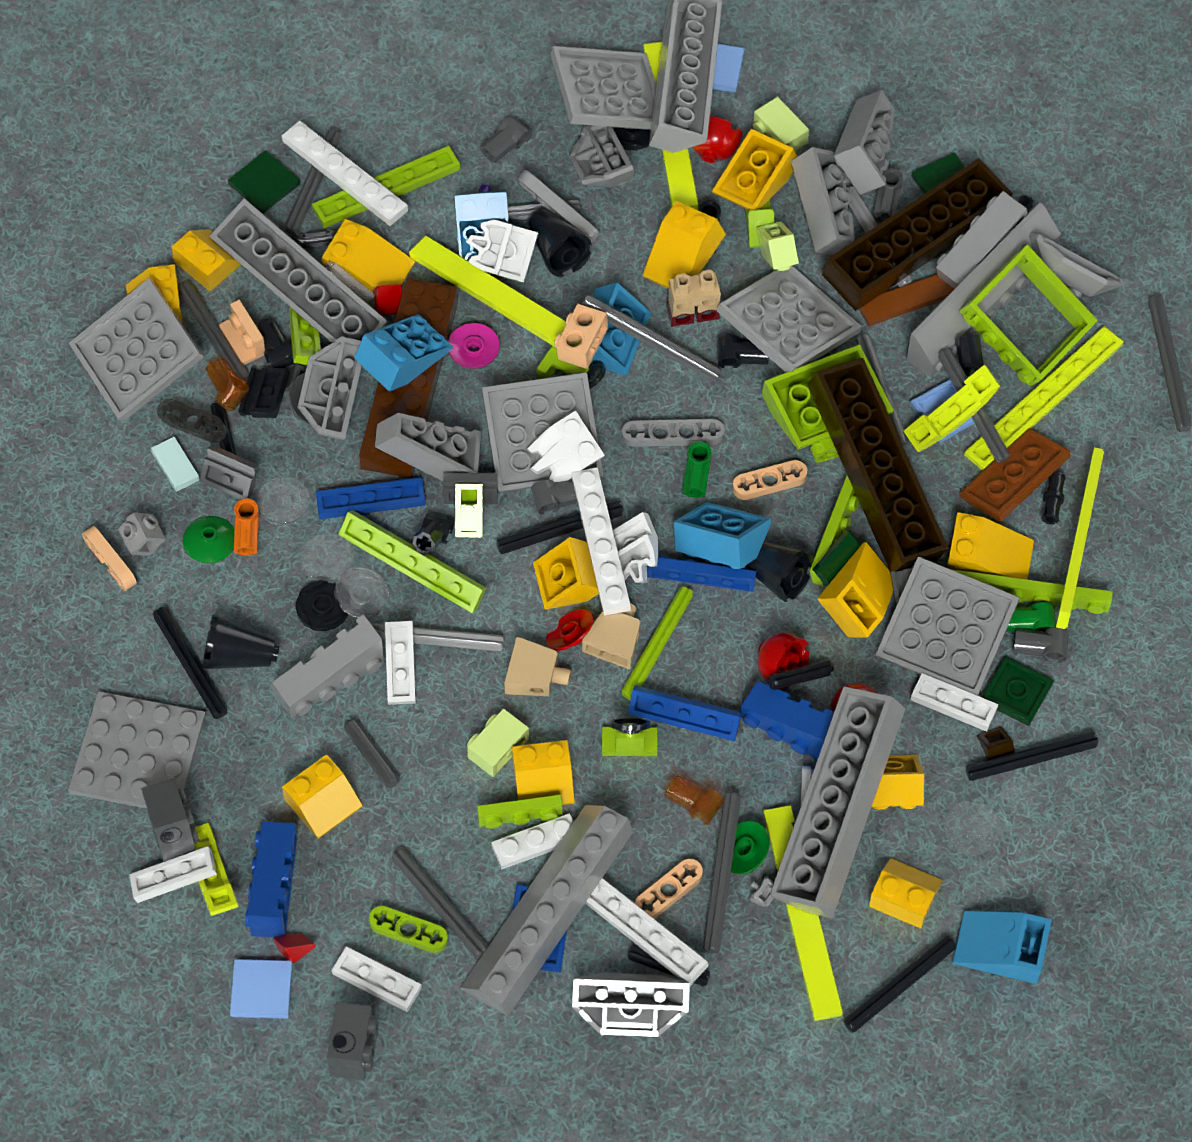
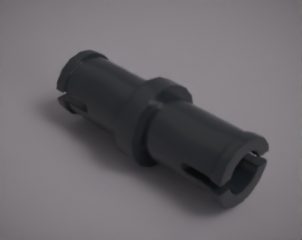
[1041,471,1066,525]

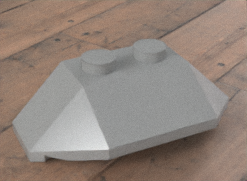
[569,125,634,188]
[1029,232,1126,298]
[298,336,362,440]
[572,973,690,1037]

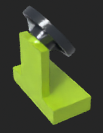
[537,346,606,389]
[602,718,657,756]

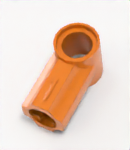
[234,498,260,555]

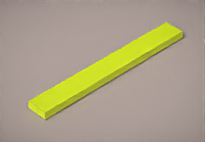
[643,42,698,210]
[409,236,578,347]
[964,326,1124,471]
[1056,447,1104,629]
[763,805,843,1021]

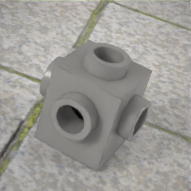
[118,512,166,556]

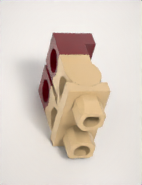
[666,270,721,327]

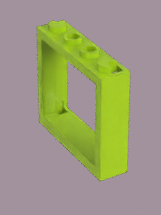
[959,244,1098,387]

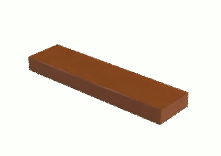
[859,274,954,327]

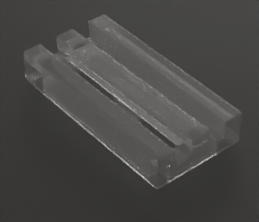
[325,260,375,302]

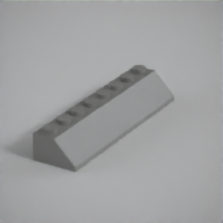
[649,0,722,153]
[209,199,390,343]
[906,203,1061,378]
[770,687,906,919]
[460,805,633,1016]

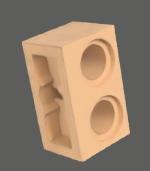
[555,304,609,369]

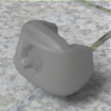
[749,876,774,907]

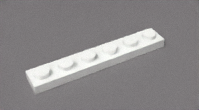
[282,121,408,226]
[571,467,631,616]
[585,878,708,987]

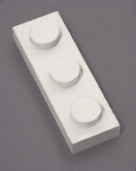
[385,621,416,705]
[910,673,998,732]
[491,813,574,870]
[129,846,217,903]
[332,947,422,1012]

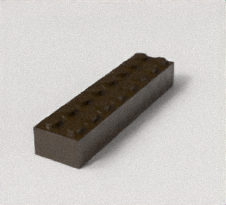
[822,158,1013,311]
[807,358,949,573]

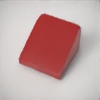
[373,284,402,316]
[272,933,316,963]

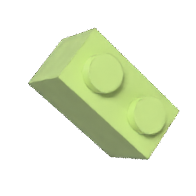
[753,97,809,151]
[756,221,799,271]
[467,709,529,777]

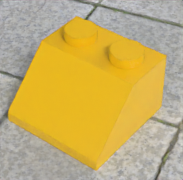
[171,229,241,292]
[126,264,182,323]
[533,537,599,610]
[512,740,575,805]
[282,754,363,839]
[872,755,924,810]
[869,858,943,929]

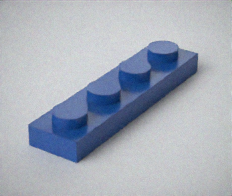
[316,477,426,520]
[647,555,756,592]
[628,685,742,741]

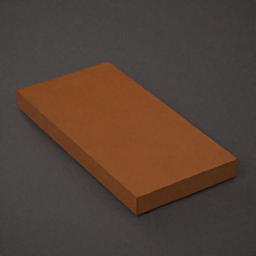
[959,428,1071,522]

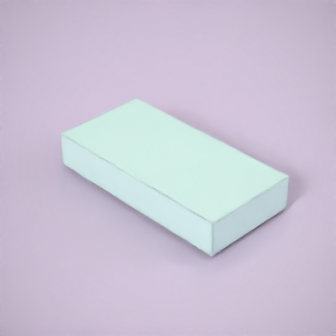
[151,437,200,492]

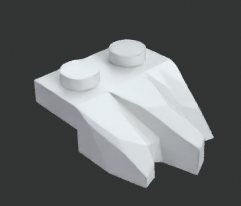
[466,219,539,283]
[527,411,605,483]
[613,512,658,583]

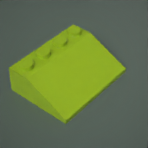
[761,344,894,450]

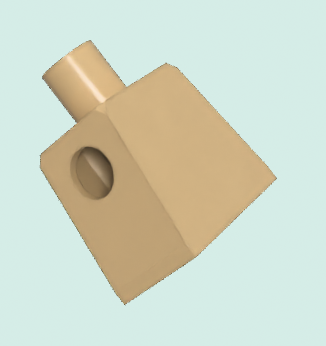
[582,603,641,669]
[505,637,572,696]

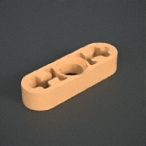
[733,460,807,500]
[82,526,137,591]
[635,859,703,919]

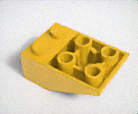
[817,542,894,638]

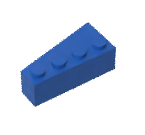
[740,681,834,762]
[245,821,298,938]

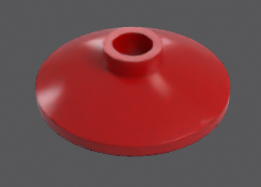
[546,609,594,651]

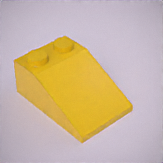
[712,129,797,211]
[643,201,726,289]
[322,219,415,294]
[947,512,1034,580]

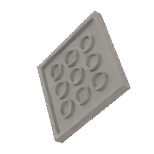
[550,46,656,130]
[717,266,862,372]
[69,278,204,422]
[481,373,603,493]
[875,557,1020,696]
[68,691,206,809]

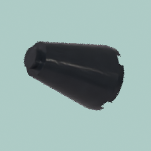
[528,209,592,277]
[745,541,814,602]
[202,614,279,669]

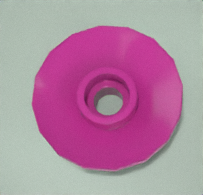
[448,323,500,369]

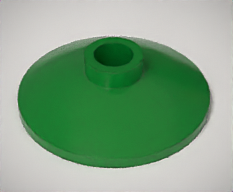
[183,516,235,563]
[731,821,770,875]

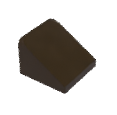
[977,727,1015,759]

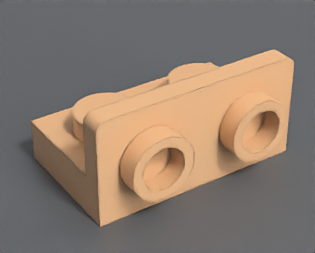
[219,300,265,365]

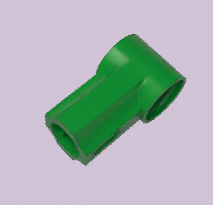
[682,442,712,498]
[1006,602,1056,632]

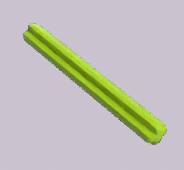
[622,586,693,700]

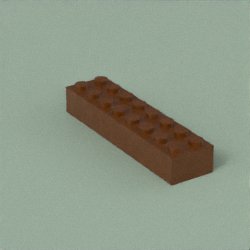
[359,278,458,479]

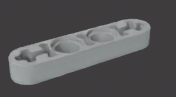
[516,170,600,244]
[622,419,725,447]

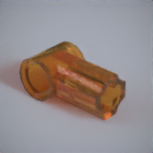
[205,358,249,411]
[664,774,724,825]

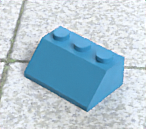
[583,283,651,375]
[673,502,771,569]

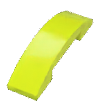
[903,365,1000,452]
[194,823,238,916]

